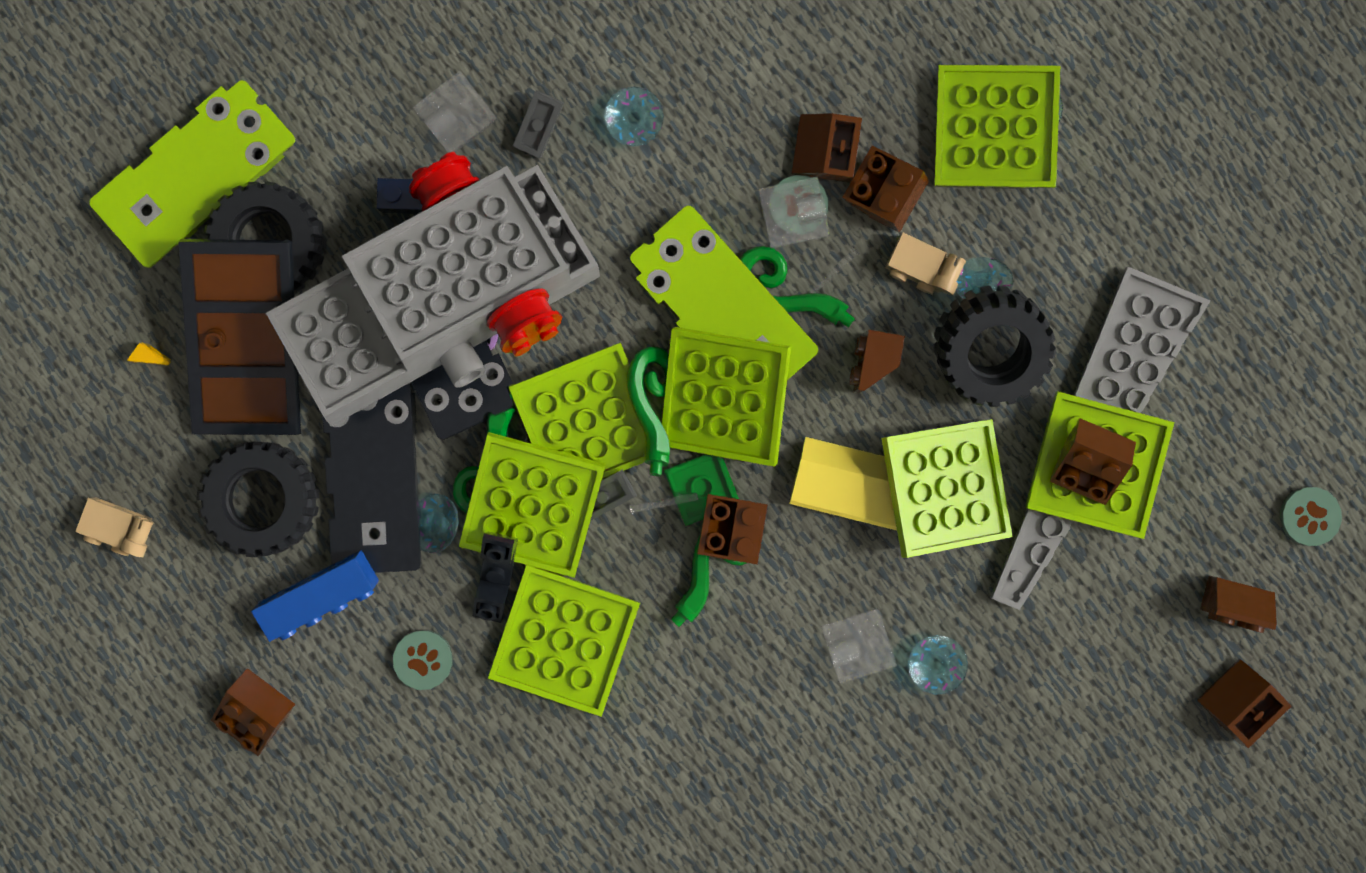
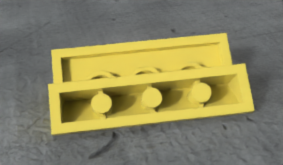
[789,437,897,531]

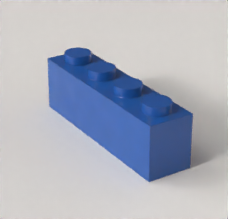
[251,550,379,642]

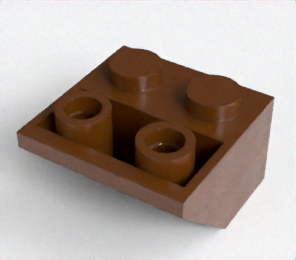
[791,113,862,183]
[842,146,929,233]
[849,330,905,393]
[1050,418,1136,505]
[697,494,768,565]
[1200,576,1277,633]
[1197,659,1292,748]
[211,668,295,756]

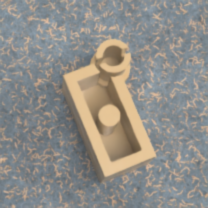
[885,233,966,295]
[75,497,154,557]

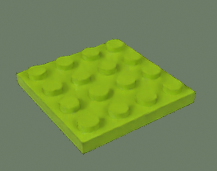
[935,65,1061,188]
[662,327,791,467]
[509,342,646,479]
[1025,391,1175,539]
[881,419,1013,558]
[459,432,606,578]
[488,565,640,717]

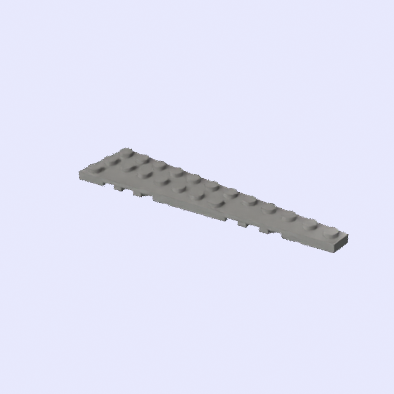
[990,267,1211,610]

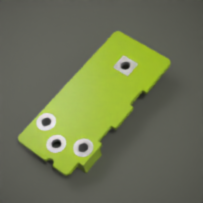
[90,80,295,268]
[630,206,818,380]

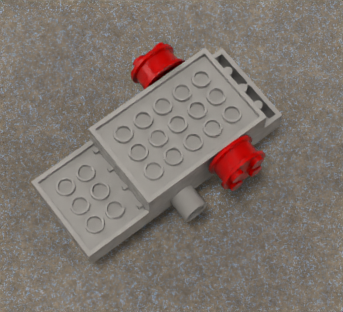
[266,152,600,426]

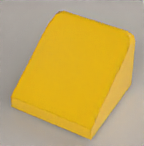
[127,342,171,365]

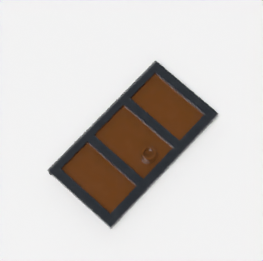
[179,239,301,435]

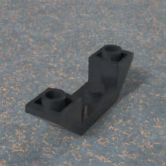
[472,531,518,623]

